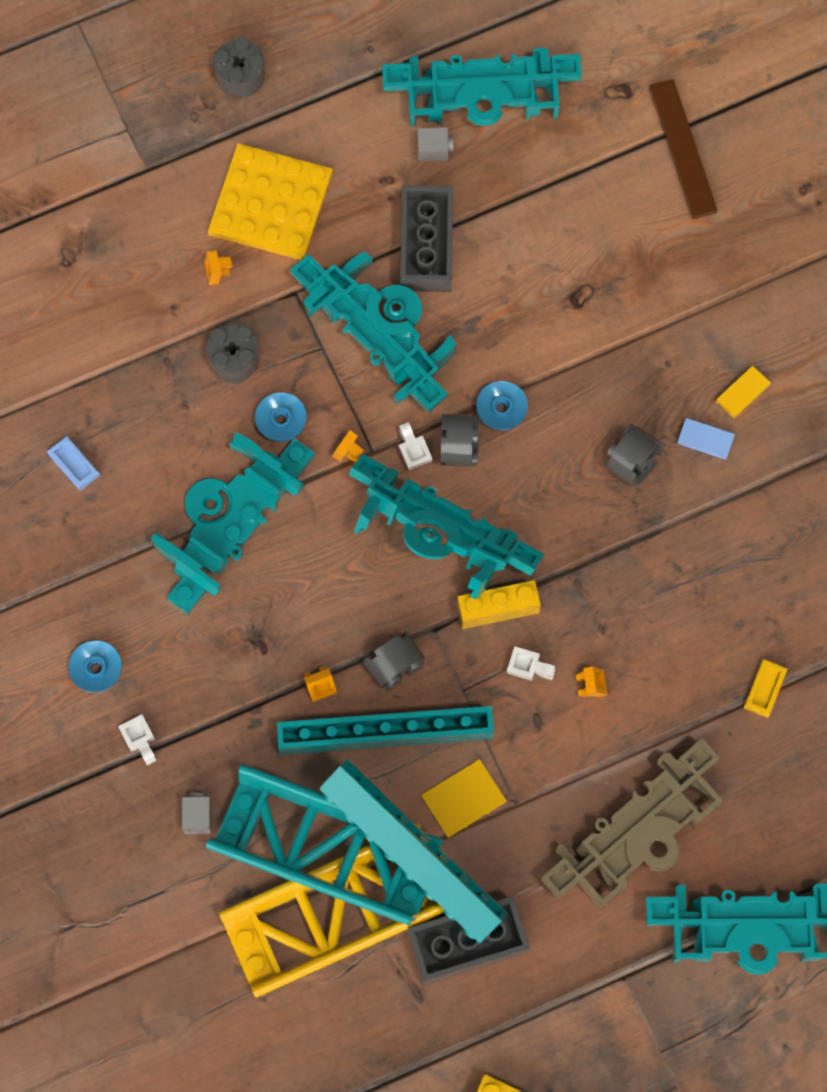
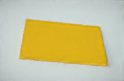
[421,759,507,838]

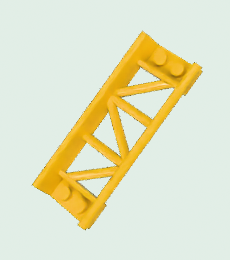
[218,823,444,998]

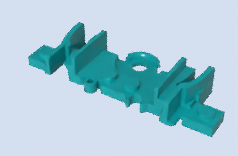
[382,47,582,126]
[645,884,827,975]

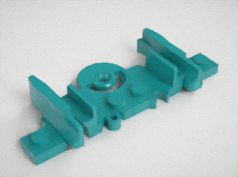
[290,252,456,413]
[151,433,315,615]
[349,454,545,599]

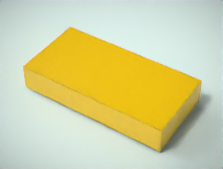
[716,366,771,419]
[744,659,788,718]

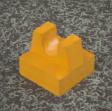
[204,250,232,285]
[332,430,364,463]
[304,666,337,702]
[575,666,608,698]

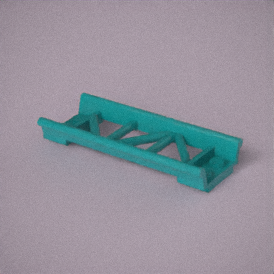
[206,764,444,926]

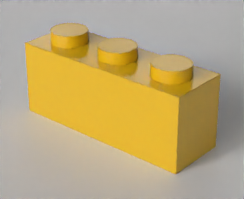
[457,580,541,629]

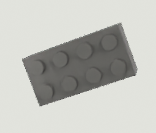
[400,186,453,292]
[408,896,530,985]

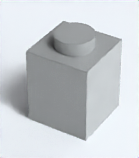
[417,127,453,162]
[182,793,211,834]

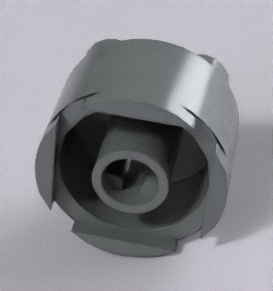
[214,37,265,97]
[207,324,260,383]
[441,414,479,467]
[607,424,664,487]
[363,631,425,691]

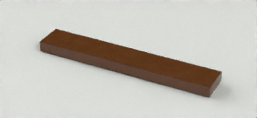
[649,79,717,219]

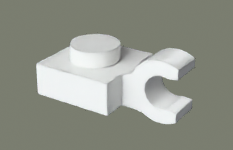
[399,422,432,471]
[507,647,555,681]
[118,714,157,766]

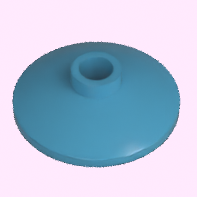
[476,381,528,430]
[255,392,307,442]
[68,641,122,693]

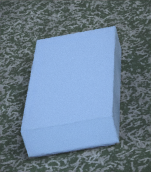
[677,418,735,460]
[47,436,100,491]

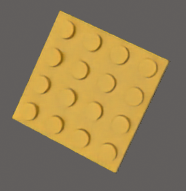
[208,143,333,260]

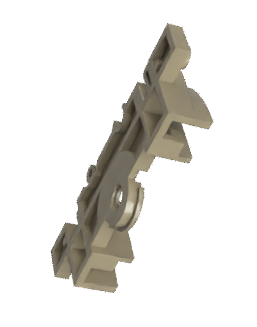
[540,738,724,911]

